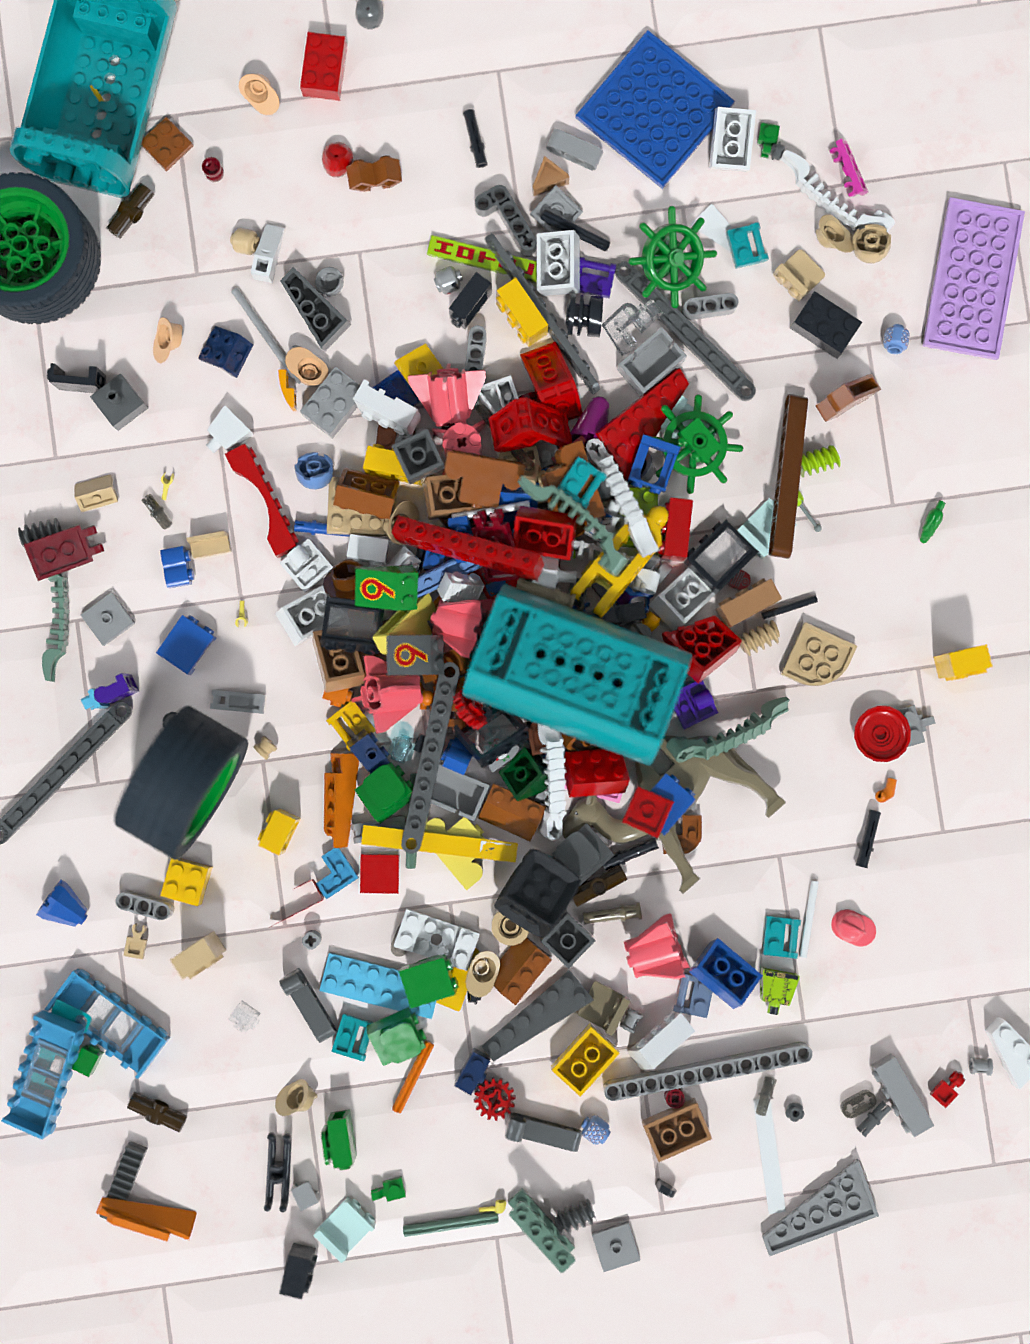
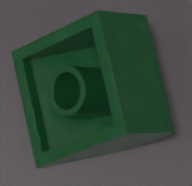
[499,747,548,801]

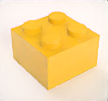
[257,809,301,855]
[160,858,213,906]

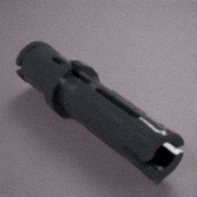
[463,109,488,168]
[856,809,881,869]
[603,837,659,871]

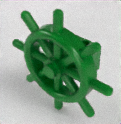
[629,206,717,308]
[649,394,744,494]

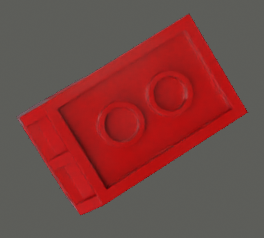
[520,342,583,421]
[489,397,572,453]

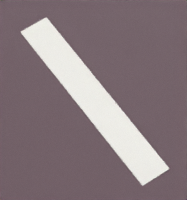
[753,1098,786,1214]

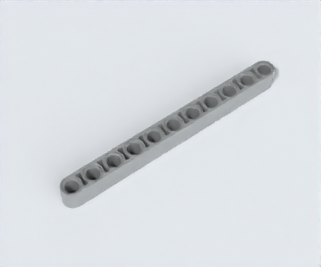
[603,1042,813,1101]

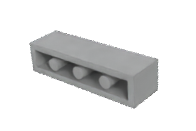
[871,1054,934,1137]

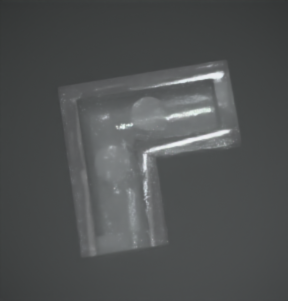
[602,303,639,356]

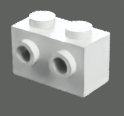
[346,534,389,567]

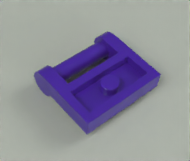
[580,257,616,299]

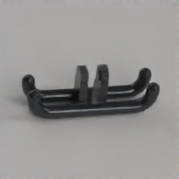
[263,1132,292,1213]

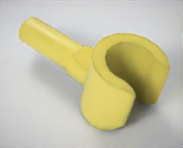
[161,472,174,500]
[235,601,248,627]
[479,1200,506,1214]

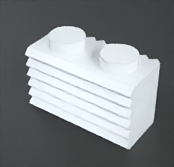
[437,572,485,602]

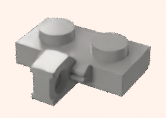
[898,705,936,747]

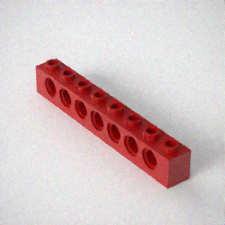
[391,515,545,582]

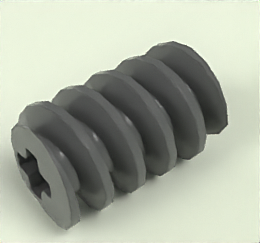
[18,518,62,547]
[553,1199,597,1236]

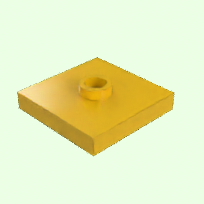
[394,343,444,387]

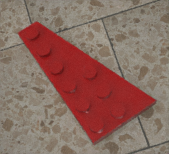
[595,368,689,481]

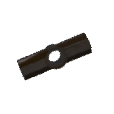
[106,183,155,239]
[573,865,628,907]
[127,1092,188,1133]

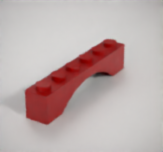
[225,444,299,558]

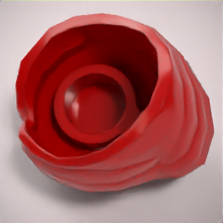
[322,142,353,177]

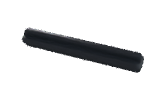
[540,209,610,251]

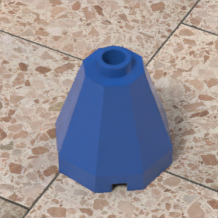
[36,880,88,927]

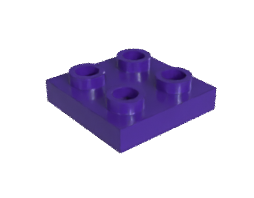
[674,680,719,730]

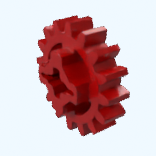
[453,690,487,730]
[474,1077,516,1121]

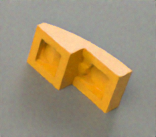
[278,369,297,411]

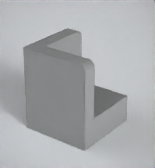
[291,1181,321,1211]

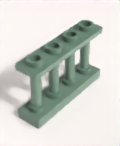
[508,1188,576,1273]

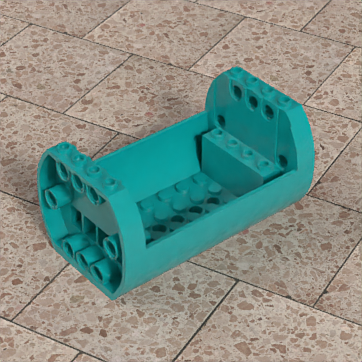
[10,0,177,198]
[463,584,692,766]

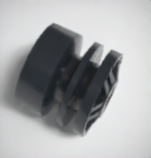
[565,294,603,338]

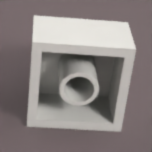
[533,555,577,590]

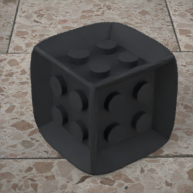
[494,849,581,938]

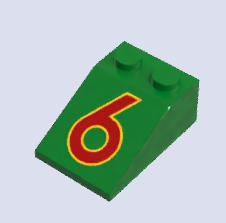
[355,565,418,611]

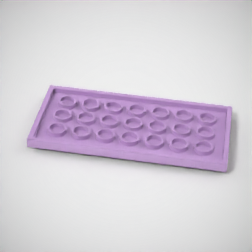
[922,197,1025,360]

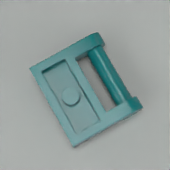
[726,222,769,269]
[557,457,607,510]
[762,916,801,959]
[331,1013,374,1061]

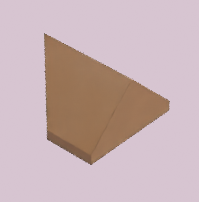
[532,156,570,197]

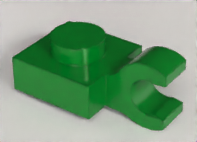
[757,123,780,158]
[371,1176,406,1202]

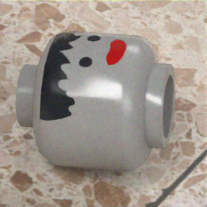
[434,266,463,295]

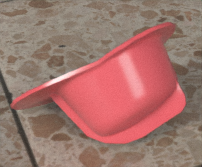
[831,909,876,947]

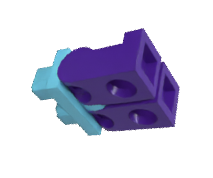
[81,673,139,710]

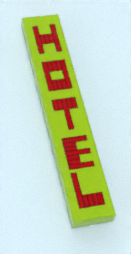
[427,235,537,283]

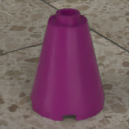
[570,396,609,452]

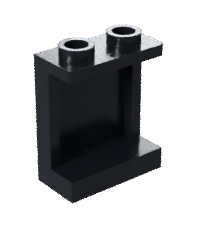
[47,363,107,393]

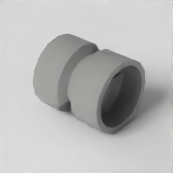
[643,553,673,586]

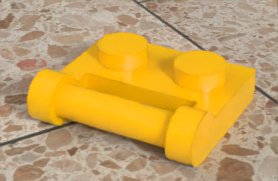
[326,701,376,751]

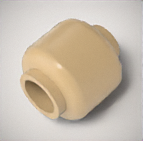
[230,228,260,255]

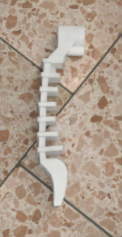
[780,150,895,232]
[586,439,659,558]
[568,540,660,595]
[538,724,566,841]

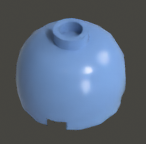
[294,452,334,490]

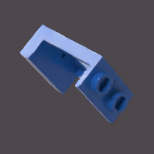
[628,435,680,495]

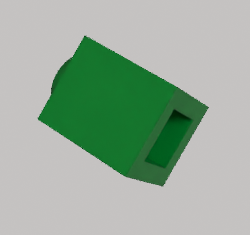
[72,1044,104,1077]

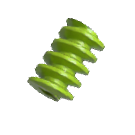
[800,445,841,478]

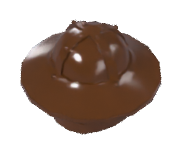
[323,559,365,600]

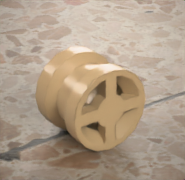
[253,736,278,760]

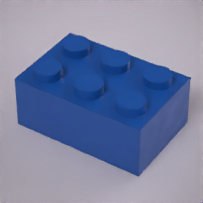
[689,938,763,1009]

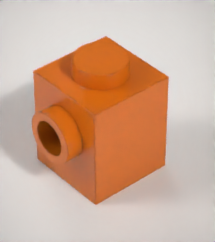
[322,688,353,707]

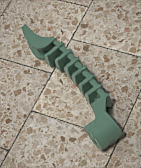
[517,476,628,577]
[42,574,69,682]
[666,697,790,763]

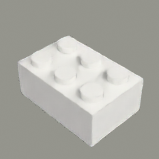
[709,107,756,172]
[537,230,580,296]

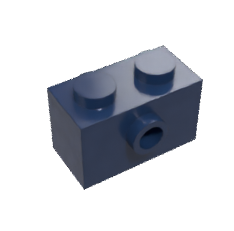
[346,729,390,774]
[454,1048,491,1096]

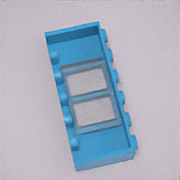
[45,969,171,1079]
[1,1010,86,1140]

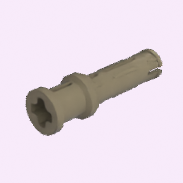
[516,578,576,608]
[583,902,642,925]

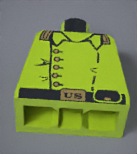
[760,967,800,1015]

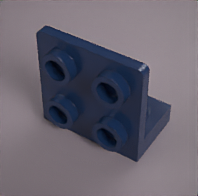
[198,326,254,378]

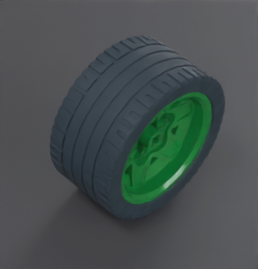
[0,172,101,324]
[114,706,249,860]

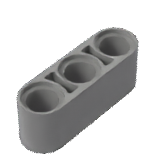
[546,129,603,171]
[682,293,739,320]
[465,325,487,371]
[115,891,174,920]

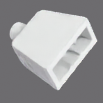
[206,406,254,453]

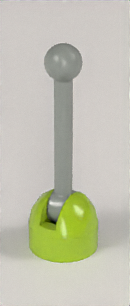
[797,491,822,532]

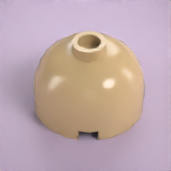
[852,224,891,264]

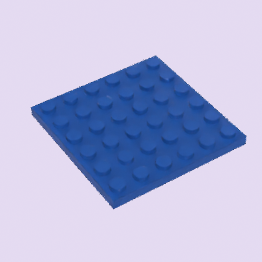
[575,30,735,189]

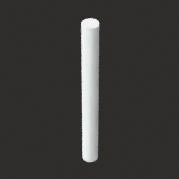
[452,500,530,519]
[799,880,819,958]

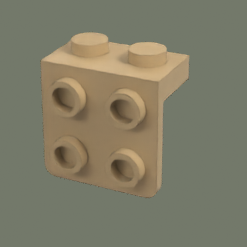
[773,249,825,302]

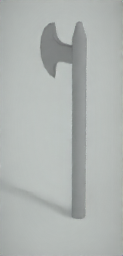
[231,288,301,384]

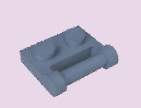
[673,973,713,1018]

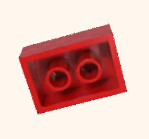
[300,32,347,101]
[657,497,693,562]
[513,506,578,560]
[564,749,630,798]

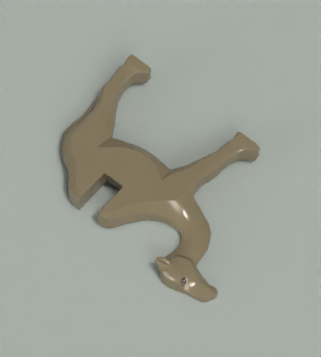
[562,735,786,894]

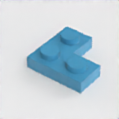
[316,848,359,900]

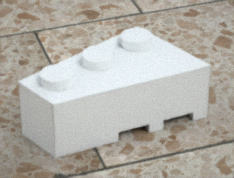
[478,376,518,415]
[353,380,422,436]
[627,1012,695,1070]
[985,1017,1030,1090]

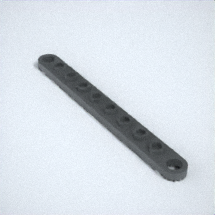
[485,233,600,394]
[615,261,756,401]
[401,662,460,854]
[0,701,132,844]

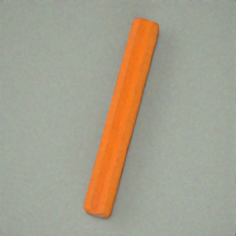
[392,1041,434,1114]

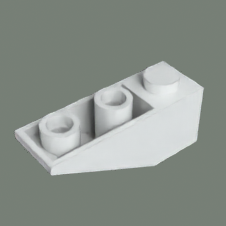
[251,224,285,283]

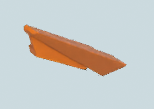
[324,753,359,848]
[96,1197,197,1242]

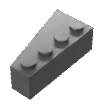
[280,267,351,352]

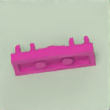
[829,138,869,197]

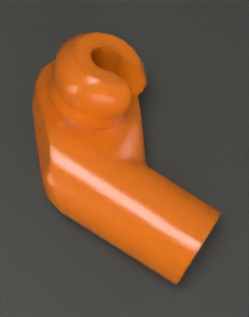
[875,778,897,803]

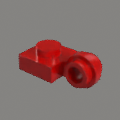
[930,1071,965,1108]

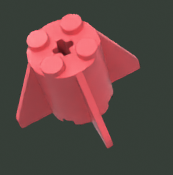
[408,363,486,427]
[432,419,487,475]
[430,599,496,658]
[351,655,423,733]
[624,913,690,979]

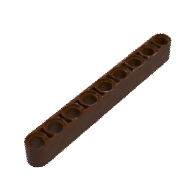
[769,394,808,559]

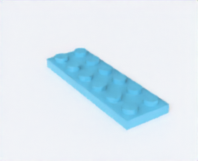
[319,952,436,1019]

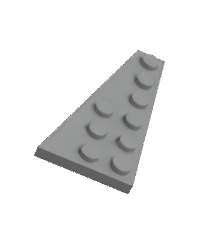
[762,1159,879,1256]

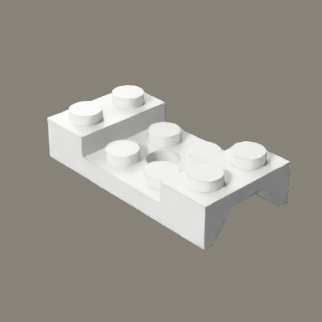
[393,908,480,971]

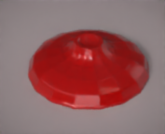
[854,706,911,762]

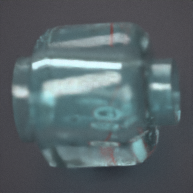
[388,734,415,764]

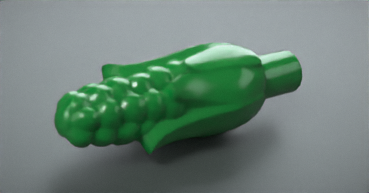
[920,500,946,543]

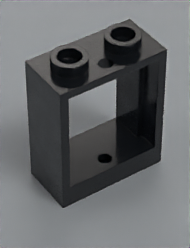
[449,272,492,329]

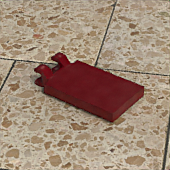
[471,508,522,582]
[23,525,104,581]

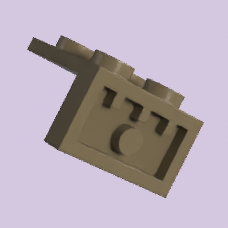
[577,981,630,1037]

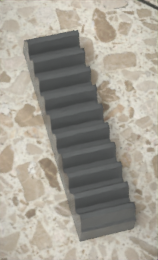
[99,1141,148,1220]

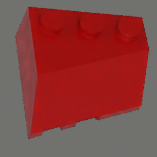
[661,615,742,684]

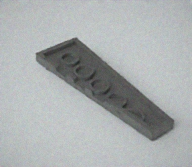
[481,970,594,1062]

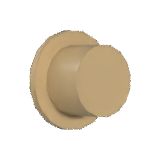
[492,911,529,945]

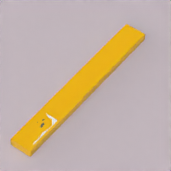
[361,825,518,863]

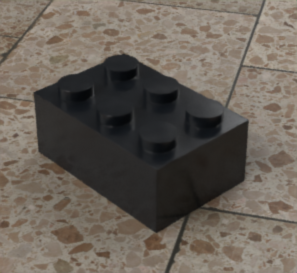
[790,291,862,359]

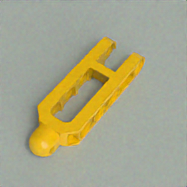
[570,505,668,618]

